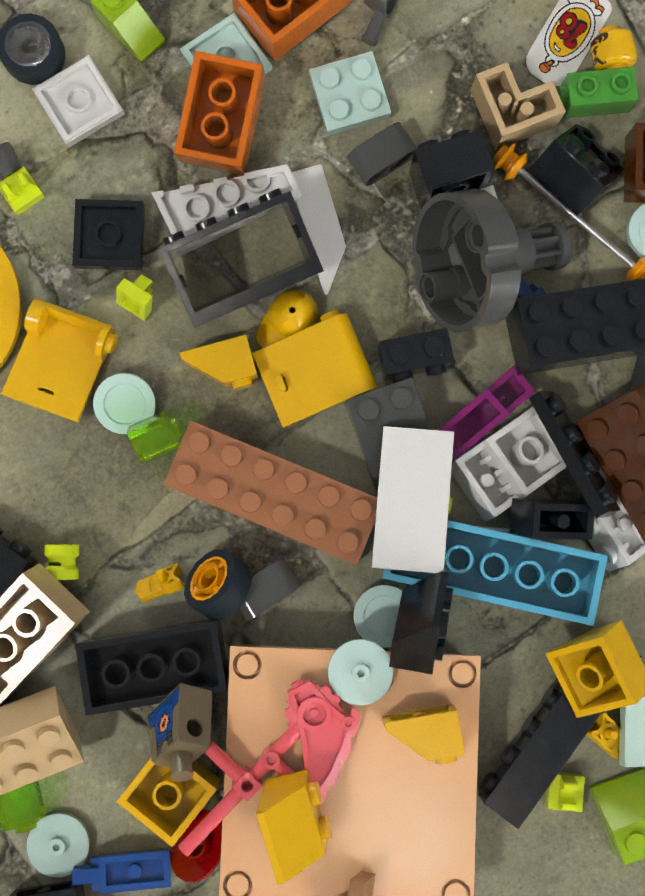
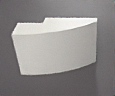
[451,407,567,522]

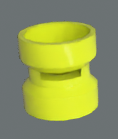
[44,544,80,580]

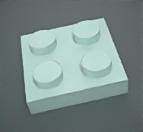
[309,51,391,136]

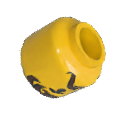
[590,25,638,70]

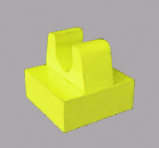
[0,166,45,215]
[116,274,154,321]
[545,772,585,812]

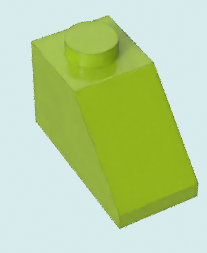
[89,0,166,64]

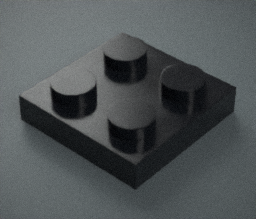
[72,199,145,270]

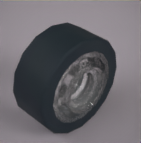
[0,13,66,85]

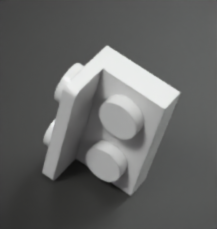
[588,495,645,571]

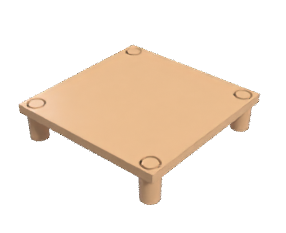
[219,644,481,896]

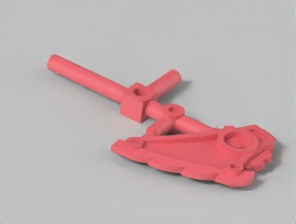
[178,678,361,856]

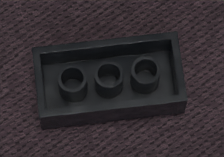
[505,279,645,376]
[75,619,229,716]

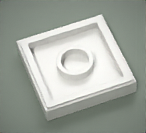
[32,55,125,148]

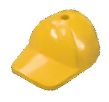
[256,288,319,348]

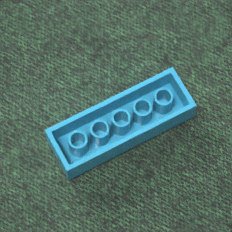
[382,520,608,626]

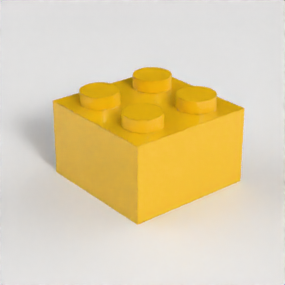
[116,757,221,847]

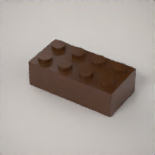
[576,383,645,543]

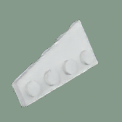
[151,164,302,255]

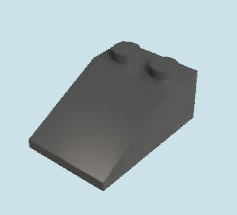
[345,377,429,497]

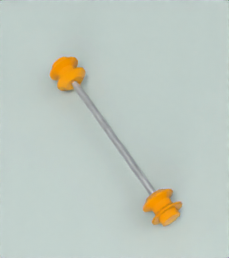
[492,143,645,281]

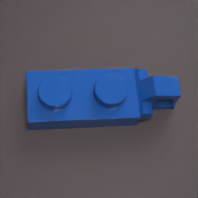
[72,847,172,894]

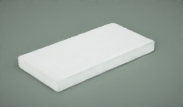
[372,426,454,574]

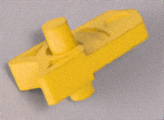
[134,563,185,602]
[586,712,620,759]

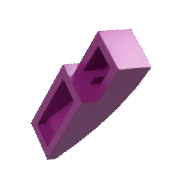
[438,366,536,458]

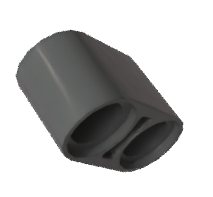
[347,122,417,186]
[239,556,302,622]

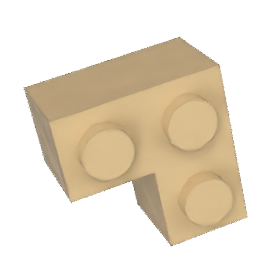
[470,62,566,150]

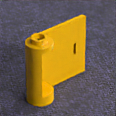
[1,298,118,423]
[252,310,379,428]

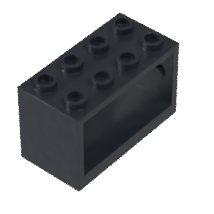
[158,188,324,328]

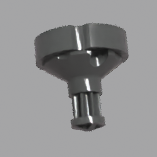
[412,189,572,332]

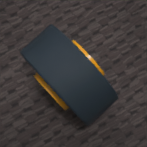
[184,549,251,620]

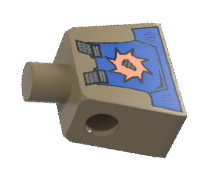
[147,683,212,782]

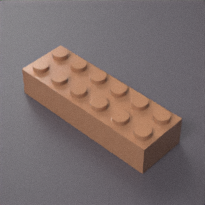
[163,420,377,565]

